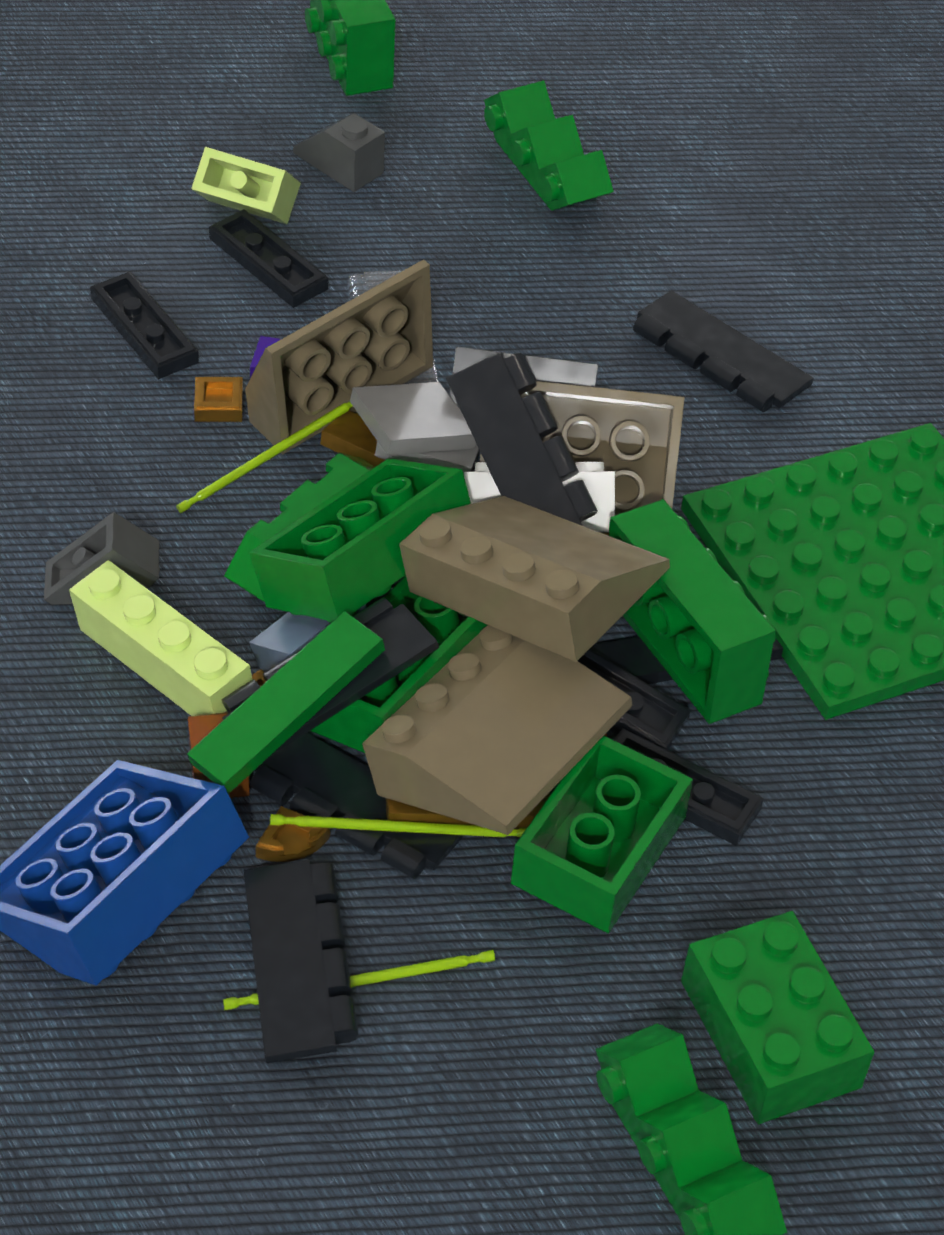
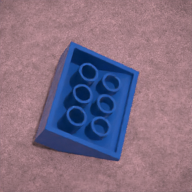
[0,760,249,986]

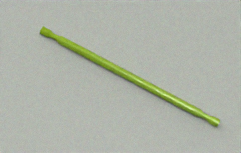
[176,401,353,513]
[270,814,527,837]
[223,950,495,1010]

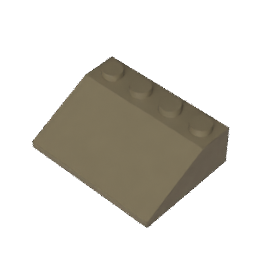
[245,259,433,454]
[480,381,685,533]
[399,496,670,662]
[362,625,633,835]

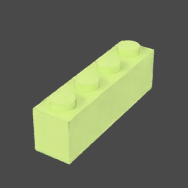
[69,560,253,716]

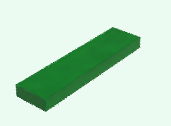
[187,611,385,794]

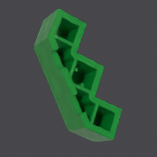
[484,80,614,211]
[224,452,375,601]
[595,1023,787,1235]

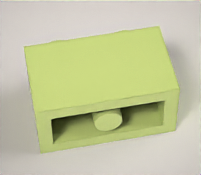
[191,147,301,224]

